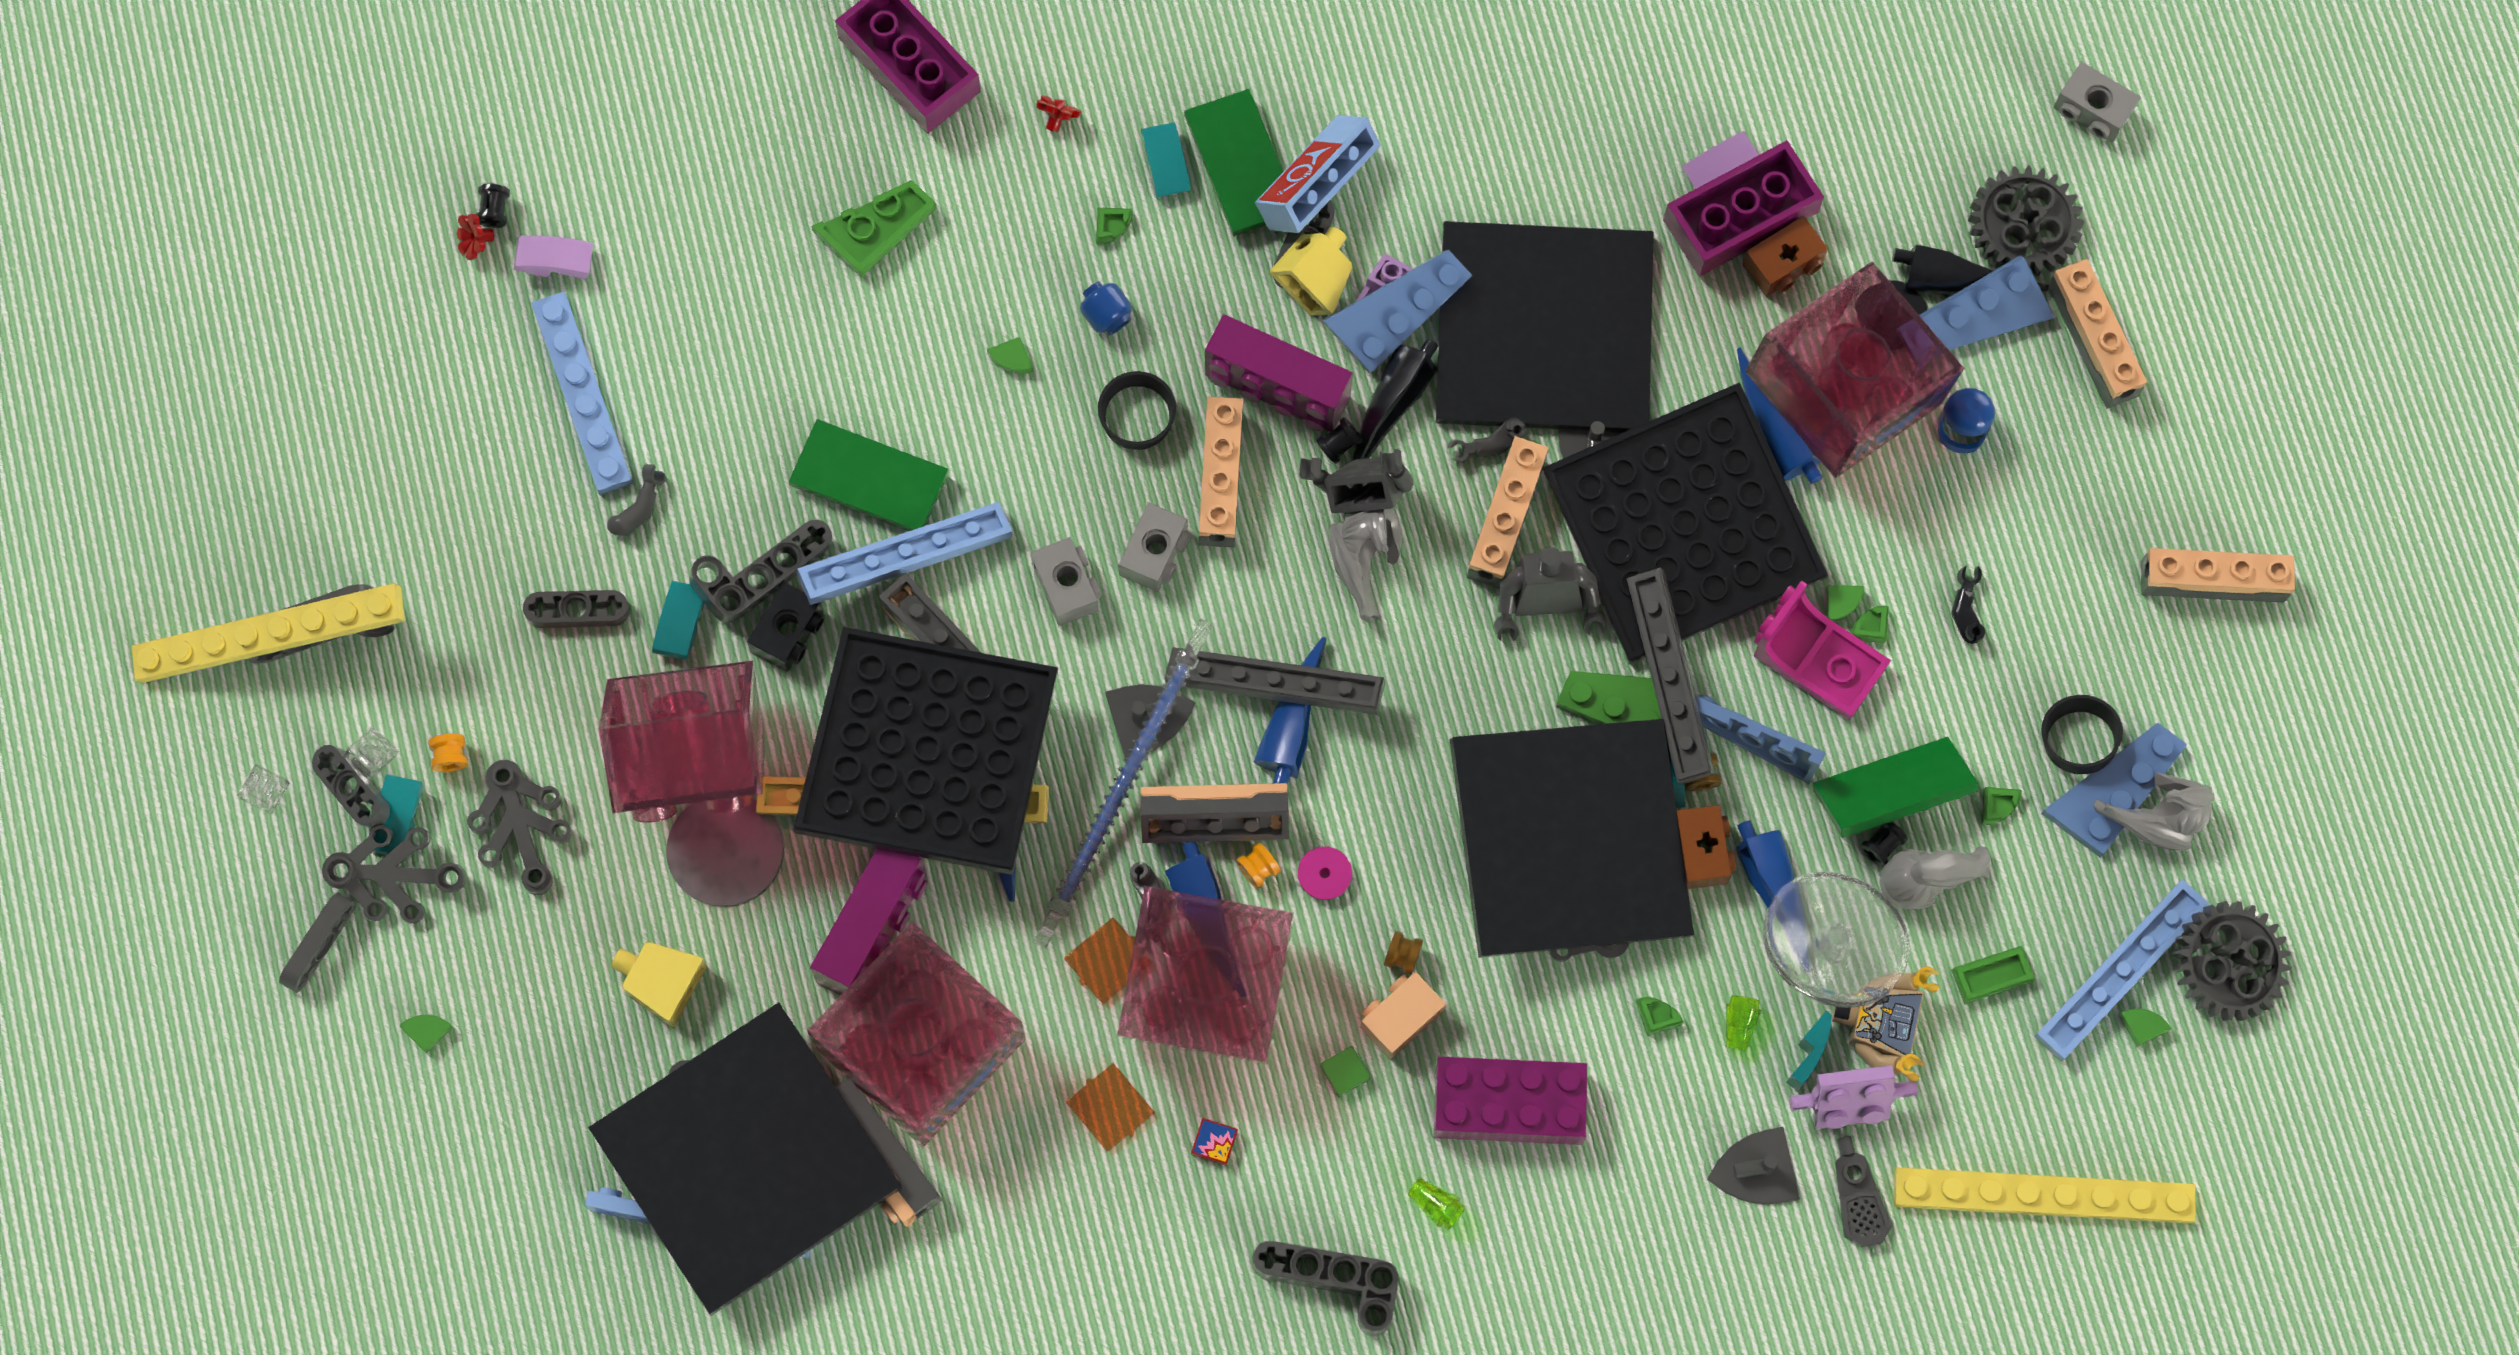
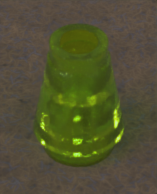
[1725,995,1762,1051]
[1408,1178,1465,1230]

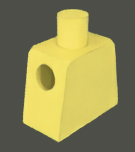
[1269,227,1352,316]
[611,942,707,1028]

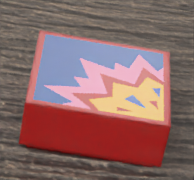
[1191,1118,1238,1166]

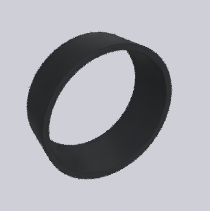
[1098,371,1176,450]
[2041,695,2123,774]

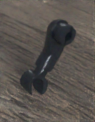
[1951,566,1985,644]

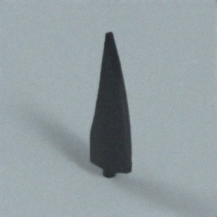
[1892,244,2049,295]
[1353,339,1438,461]

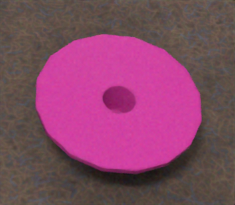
[1298,846,1352,900]

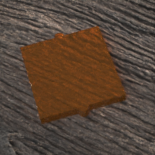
[1064,918,1152,1004]
[1066,1063,1155,1152]

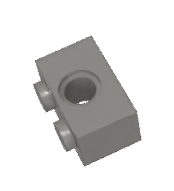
[2053,61,2141,143]
[1118,502,1191,592]
[1030,537,1102,627]

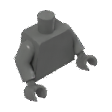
[1299,449,1414,514]
[1494,547,1606,641]

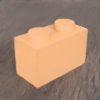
[1360,972,1446,1060]

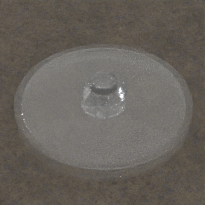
[1763,872,1910,1008]

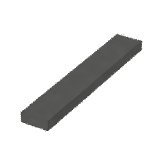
[1627,567,1715,785]
[1165,647,1385,715]

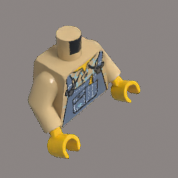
[1832,966,1940,1082]

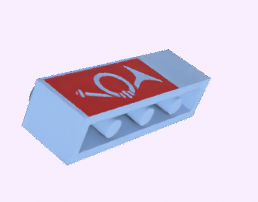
[1255,115,1381,233]

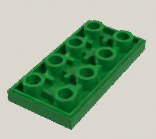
[1184,89,1283,237]
[788,419,949,531]
[1813,736,1978,838]

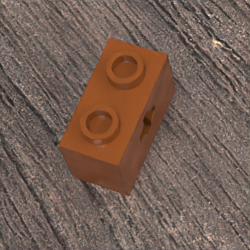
[1742,216,1828,297]
[1676,805,1736,889]

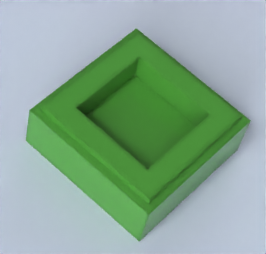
[1320,1046,1371,1098]

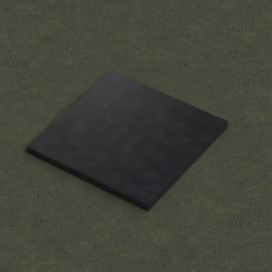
[1436,221,1654,432]
[1542,382,1828,664]
[793,627,1058,875]
[1449,719,1694,958]
[588,1002,902,1316]

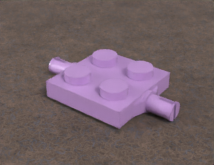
[1789,1065,1918,1129]

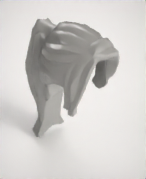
[1329,509,1401,622]
[2094,772,2214,851]
[1879,846,1991,910]

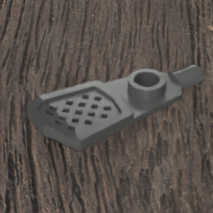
[1835,1136,1892,1248]

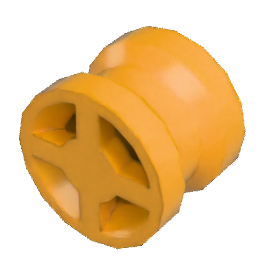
[428,734,468,772]
[1236,843,1281,889]

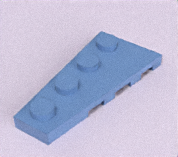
[1321,250,1472,373]
[1899,256,2055,359]
[1695,695,1826,784]
[2041,723,2187,858]

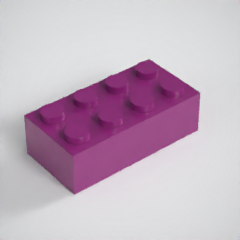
[835,0,981,134]
[1663,140,1824,277]
[1205,314,1353,432]
[810,849,928,1003]
[1433,1056,1587,1145]

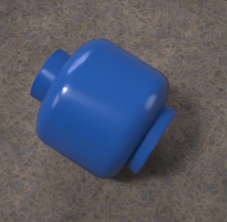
[1080,281,1132,336]

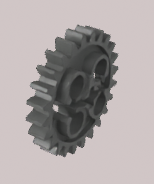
[1968,165,2084,276]
[2172,901,2292,1021]

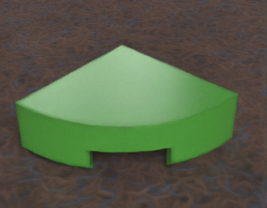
[1096,207,1133,245]
[987,337,1033,374]
[1827,585,1864,622]
[1850,606,1889,644]
[1982,787,2022,825]
[1636,997,1684,1036]
[2119,1009,2171,1047]
[399,1015,453,1054]

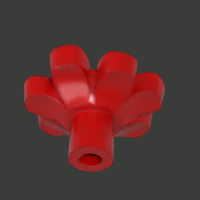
[1036,95,1082,132]
[457,214,494,260]

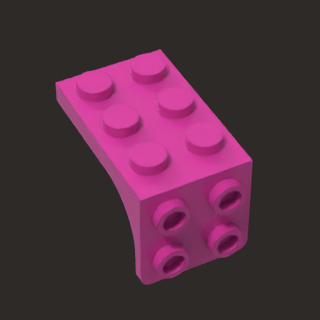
[1753,581,1891,721]

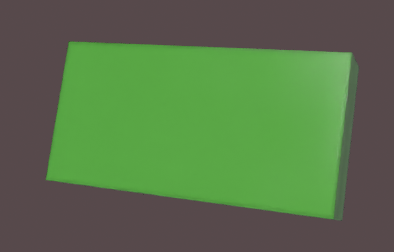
[1951,946,2035,1005]

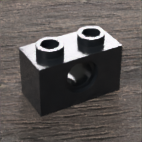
[747,582,825,672]

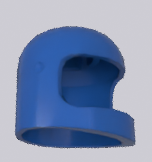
[1937,388,1995,454]

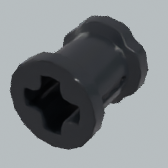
[476,183,510,228]
[1316,417,1364,464]
[1859,822,1908,867]

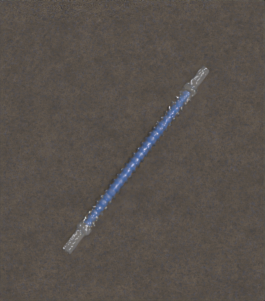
[1033,619,1213,949]

